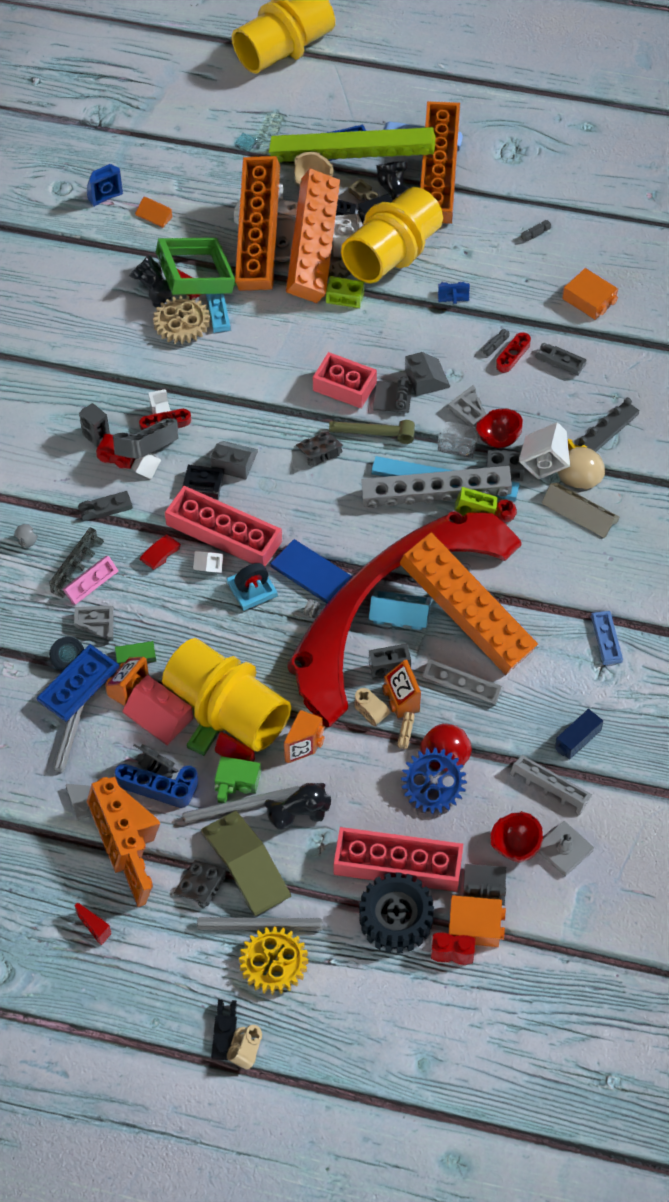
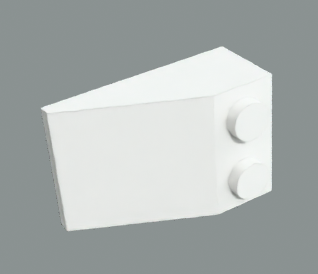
[331,214,363,258]

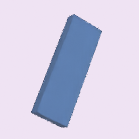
[591,611,623,665]

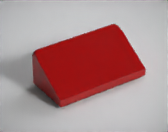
[215,732,255,762]

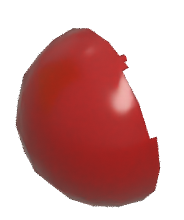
[476,409,523,448]
[420,723,472,771]
[490,811,543,863]

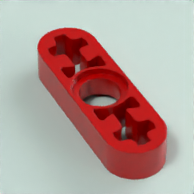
[496,332,531,373]
[139,409,191,431]

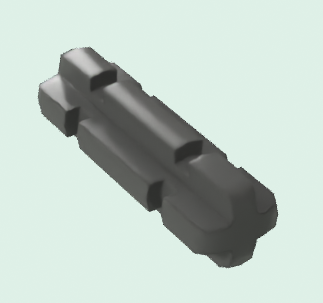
[521,220,551,242]
[483,329,510,356]

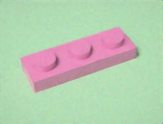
[63,556,118,605]

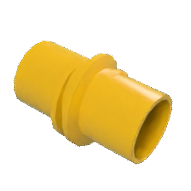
[231,0,335,74]
[341,187,443,284]
[162,638,291,752]

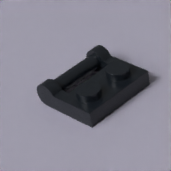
[182,465,224,500]

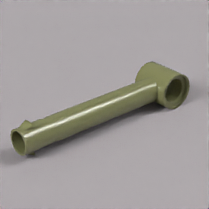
[329,420,415,444]

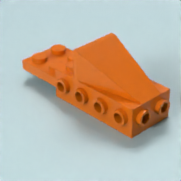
[87,777,160,907]

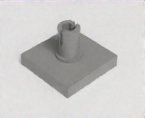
[538,821,594,876]

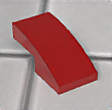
[140,534,181,570]

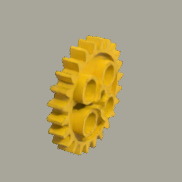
[239,926,308,995]

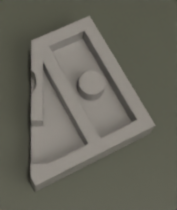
[448,385,486,429]
[74,606,114,641]

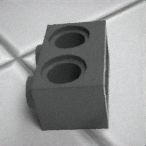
[79,403,110,447]
[487,450,524,481]
[368,643,411,679]

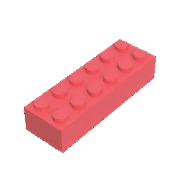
[165,486,282,567]
[334,827,463,892]

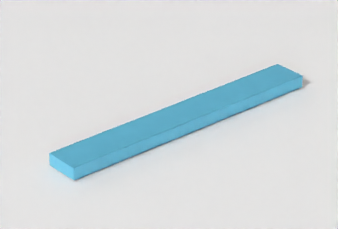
[372,456,520,501]

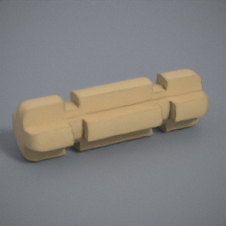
[397,712,415,749]

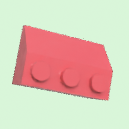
[123,674,193,745]

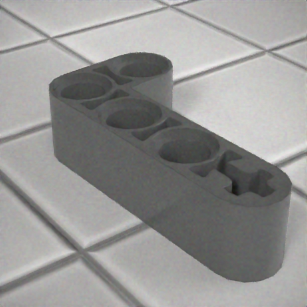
[113,419,179,458]

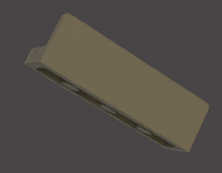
[542,482,620,538]

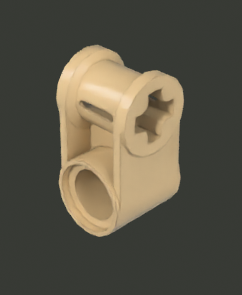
[354,688,390,726]
[227,1024,262,1070]

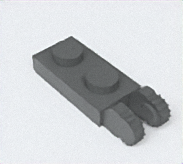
[535,343,587,376]
[78,491,133,521]

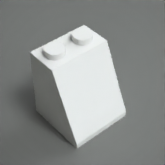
[519,422,570,480]

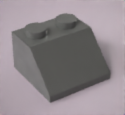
[405,352,450,396]
[211,441,258,479]

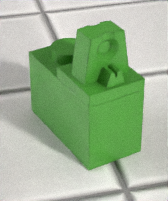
[215,756,261,803]

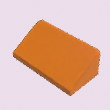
[135,196,172,228]

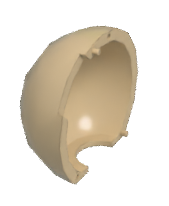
[294,152,334,187]
[558,447,605,489]

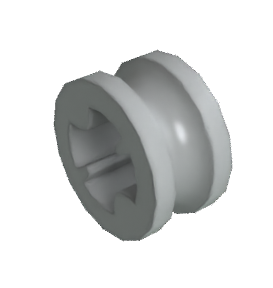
[304,599,320,618]

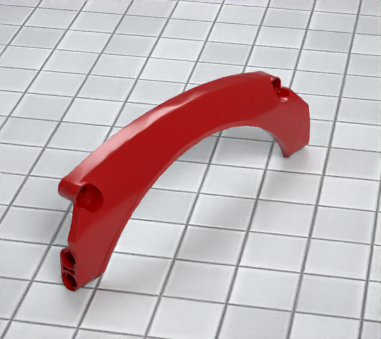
[287,511,522,728]

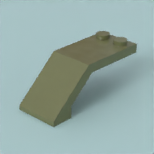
[201,811,292,916]

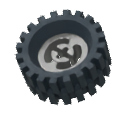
[359,872,434,954]

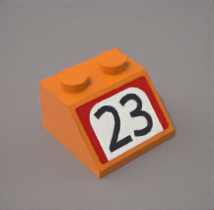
[106,657,149,706]
[382,660,421,719]
[284,710,325,763]

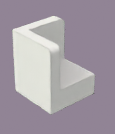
[148,389,170,414]
[132,453,161,479]
[193,551,223,573]

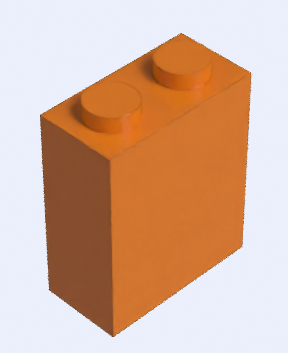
[562,268,618,320]
[449,895,506,947]

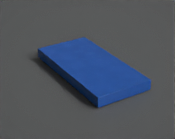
[270,539,353,604]
[36,644,119,722]

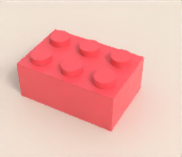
[313,352,377,409]

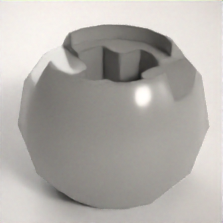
[14,524,38,548]

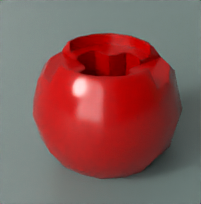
[494,499,517,523]

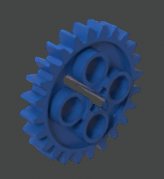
[401,747,467,814]

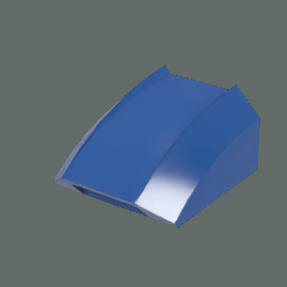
[87,164,123,207]

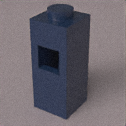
[555,708,603,760]

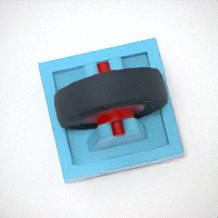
[227,563,278,611]

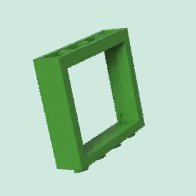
[155,238,236,295]

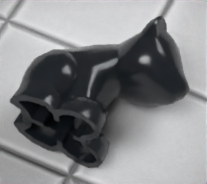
[376,161,412,200]
[129,255,173,308]
[265,783,331,830]

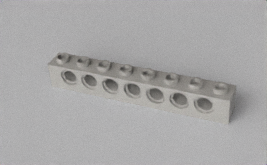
[361,466,512,508]

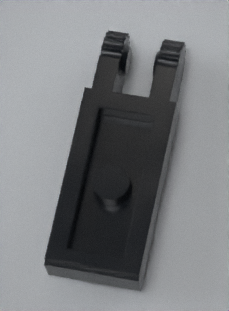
[211,999,237,1060]

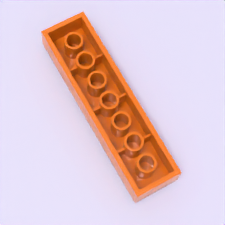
[420,101,460,224]
[235,156,280,291]
[286,168,340,303]
[399,532,538,675]

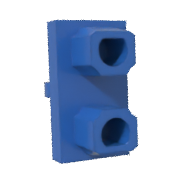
[438,282,470,304]

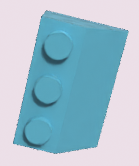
[369,590,432,630]

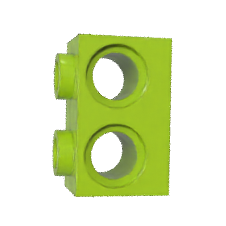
[326,276,364,308]
[454,487,497,517]

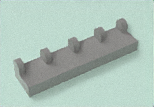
[422,659,503,705]
[510,755,592,814]

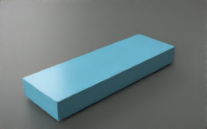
[206,294,231,333]

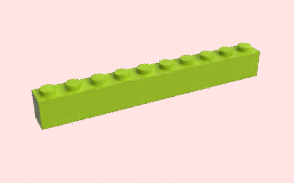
[269,127,436,162]

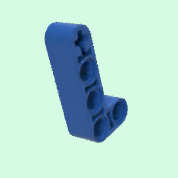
[115,764,198,808]

